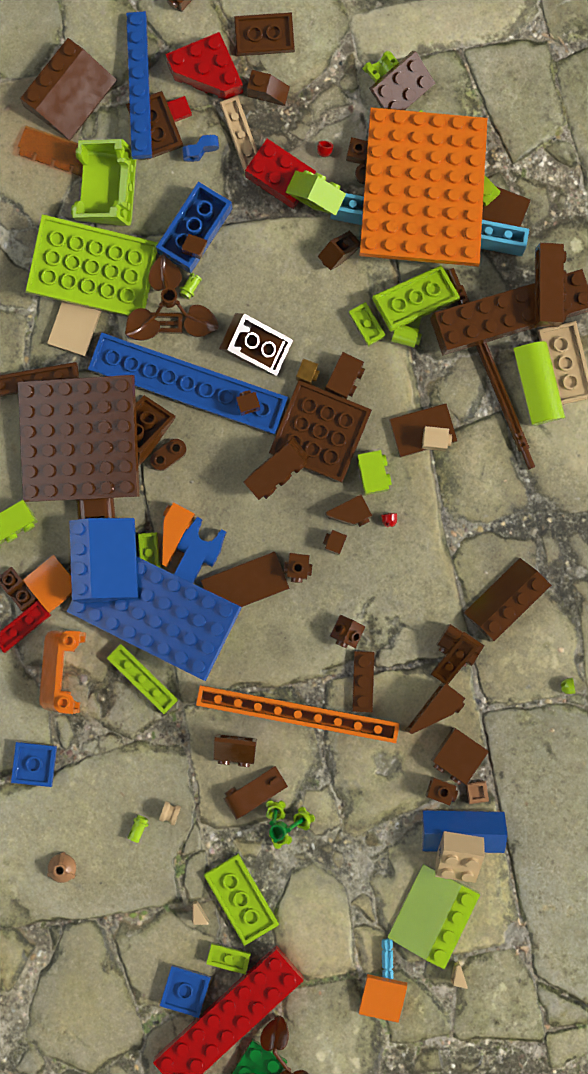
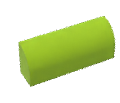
[513,341,565,426]

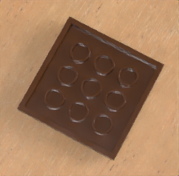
[269,380,372,483]

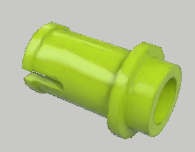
[179,273,202,300]
[127,815,149,843]

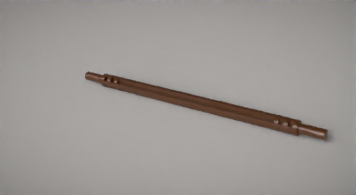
[447,268,536,470]

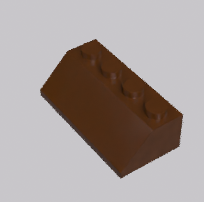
[464,558,552,642]

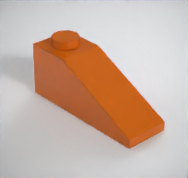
[162,502,196,567]

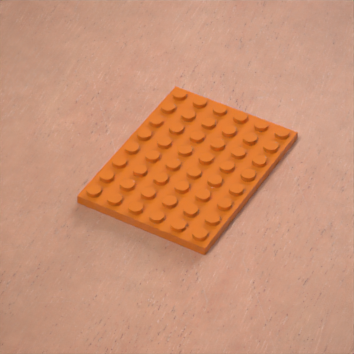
[359,107,488,267]

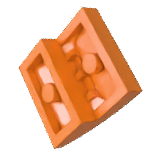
[23,555,72,613]

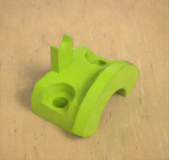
[362,51,399,83]

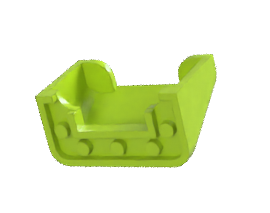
[71,139,136,226]

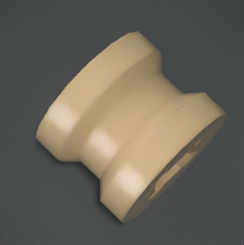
[159,801,181,826]

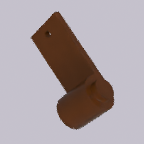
[223,766,288,820]

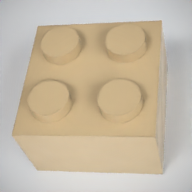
[435,831,485,883]

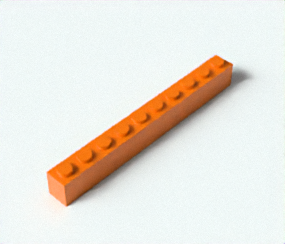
[196,685,400,743]

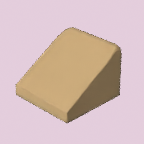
[192,901,209,925]
[450,961,468,989]

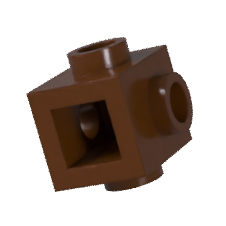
[283,553,313,583]
[330,615,365,648]

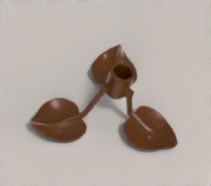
[125,255,219,341]
[251,1016,309,1074]

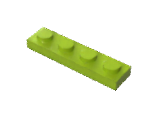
[107,644,178,714]

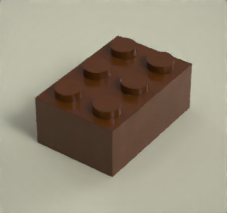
[243,438,308,500]

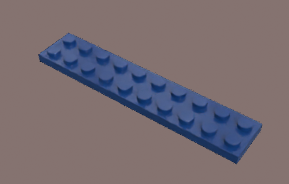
[88,332,288,435]

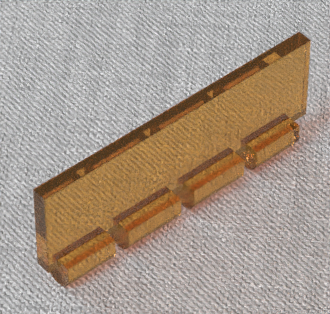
[18,126,83,177]

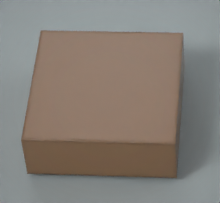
[466,781,489,804]

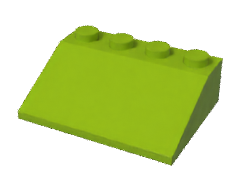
[387,864,480,969]

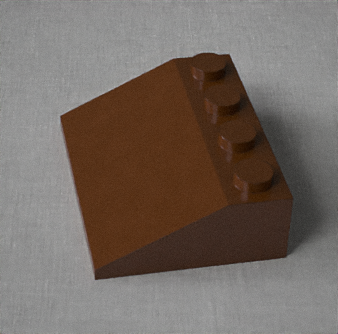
[20,38,117,141]

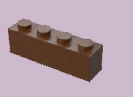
[535,242,567,327]

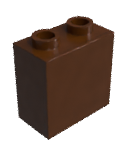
[431,727,489,785]

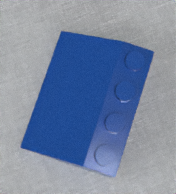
[69,518,138,604]

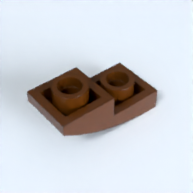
[0,566,38,612]

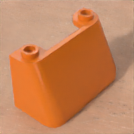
[39,630,86,714]

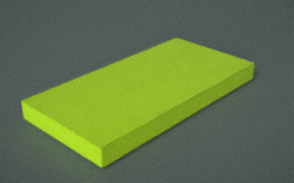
[372,265,460,332]
[203,853,279,946]

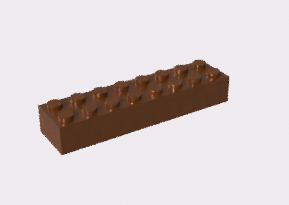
[430,269,588,356]

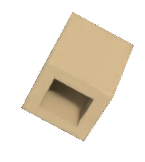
[422,426,452,451]

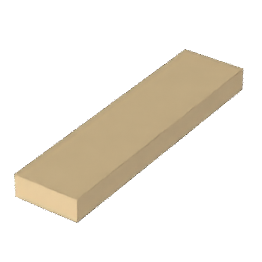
[220,96,258,173]

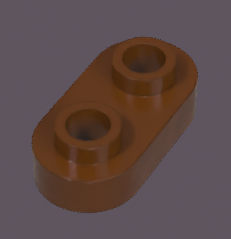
[150,439,187,471]

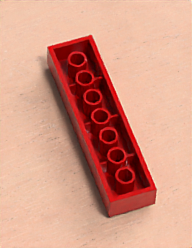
[153,945,304,1074]

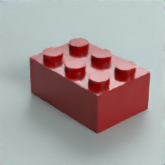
[245,138,316,209]

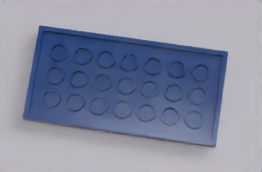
[66,556,242,681]

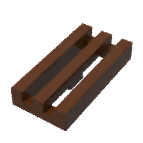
[151,312,183,334]

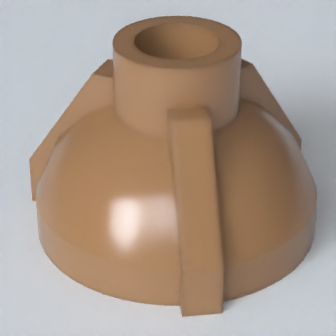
[47,852,77,883]

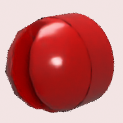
[317,141,333,158]
[381,513,398,527]

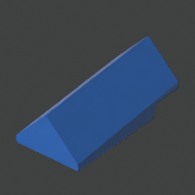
[422,810,508,853]

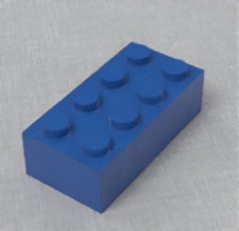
[156,181,233,274]

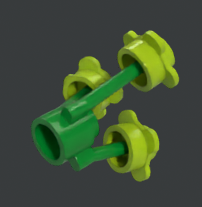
[266,800,315,849]

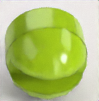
[560,678,576,694]

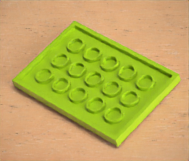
[25,214,158,316]

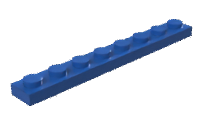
[126,11,152,159]

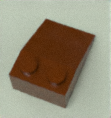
[219,313,293,376]
[136,395,176,466]
[406,683,465,734]
[214,734,257,767]

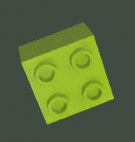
[285,170,346,216]

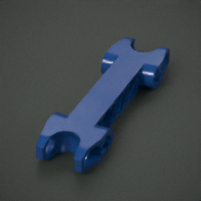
[174,517,227,583]

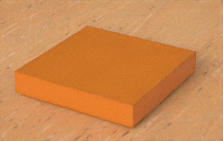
[359,974,407,1023]

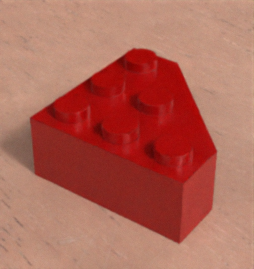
[166,32,243,100]

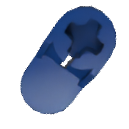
[182,135,219,162]

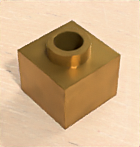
[296,358,320,385]

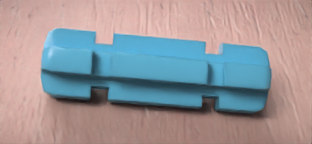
[382,938,393,979]

